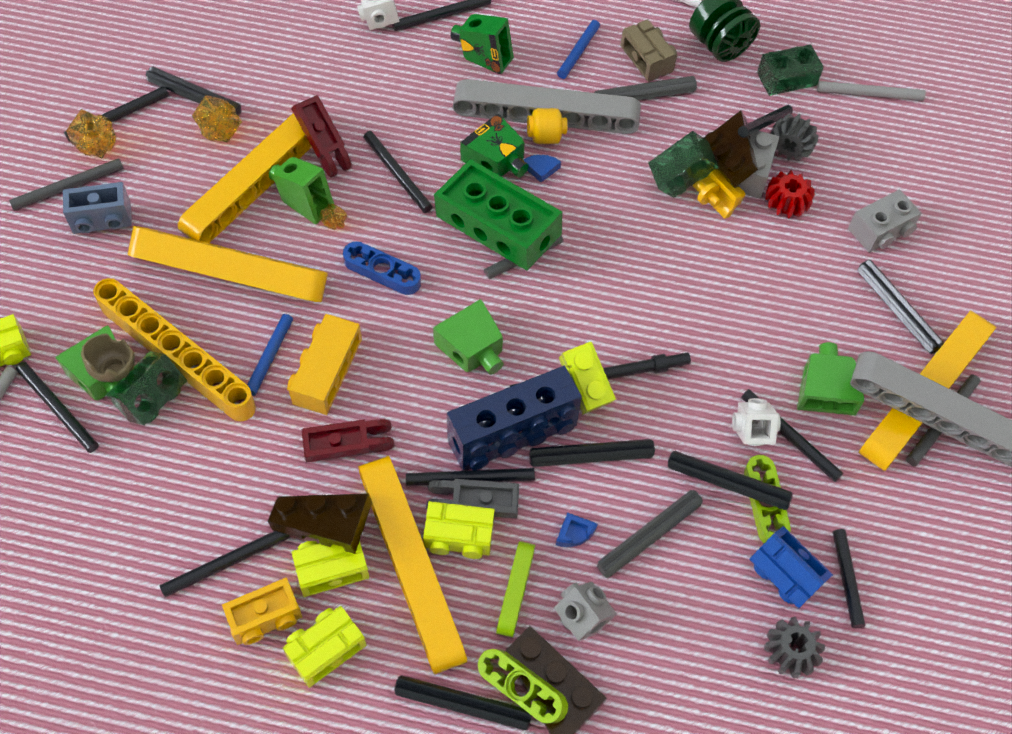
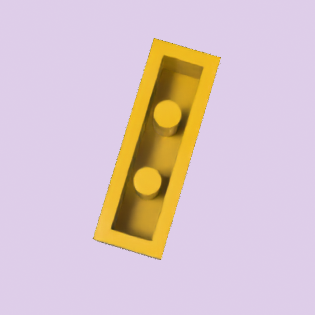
[287,314,362,415]

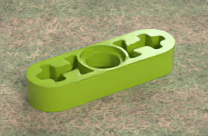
[744,455,791,543]
[496,541,536,638]
[478,649,568,723]

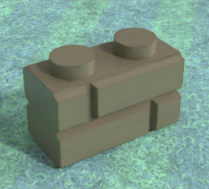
[620,19,677,82]

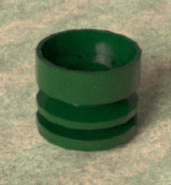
[689,0,761,62]

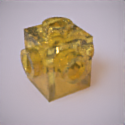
[192,95,242,143]
[66,109,117,159]

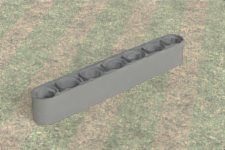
[453,79,641,134]
[850,351,1012,467]

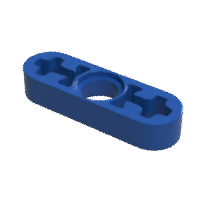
[343,241,421,295]

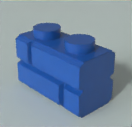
[749,526,833,609]

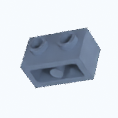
[63,182,132,234]

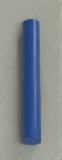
[557,20,600,79]
[247,314,293,396]

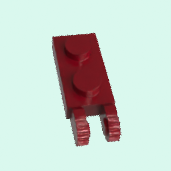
[291,95,352,178]
[301,419,395,463]

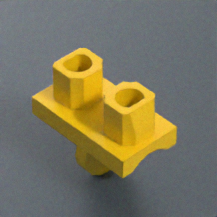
[692,163,746,219]

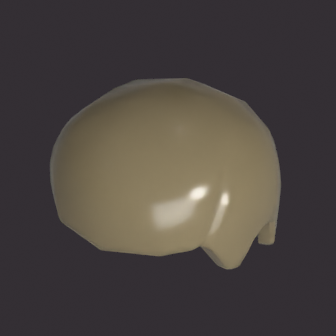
[81,333,135,382]

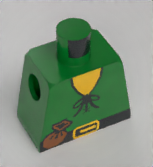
[451,14,514,74]
[460,113,529,178]

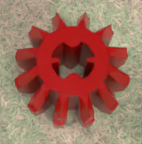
[765,170,815,219]

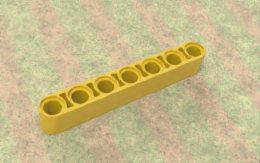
[178,113,312,243]
[127,226,328,302]
[93,278,256,421]
[858,310,997,471]
[358,456,467,675]

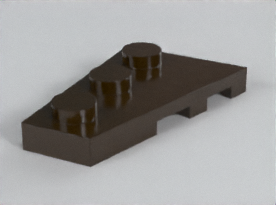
[697,110,758,187]
[267,493,372,554]
[506,626,607,734]

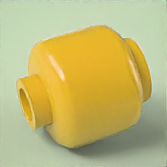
[527,108,568,144]

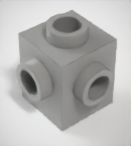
[554,582,617,641]

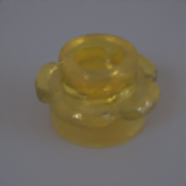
[320,204,348,230]

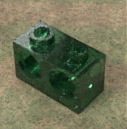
[757,44,824,96]
[105,351,188,426]

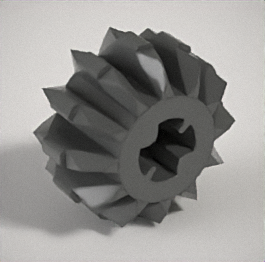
[770,113,819,161]
[764,617,825,679]

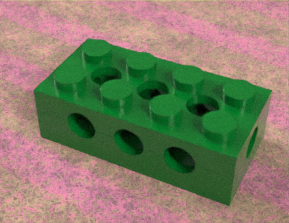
[434,159,563,271]

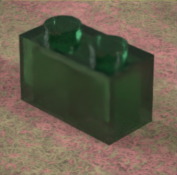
[648,131,719,198]

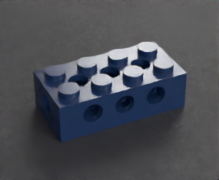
[447,365,582,471]

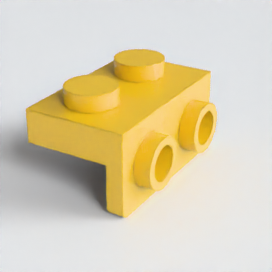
[222,577,302,646]

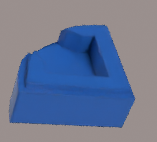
[523,155,561,182]
[556,512,598,547]

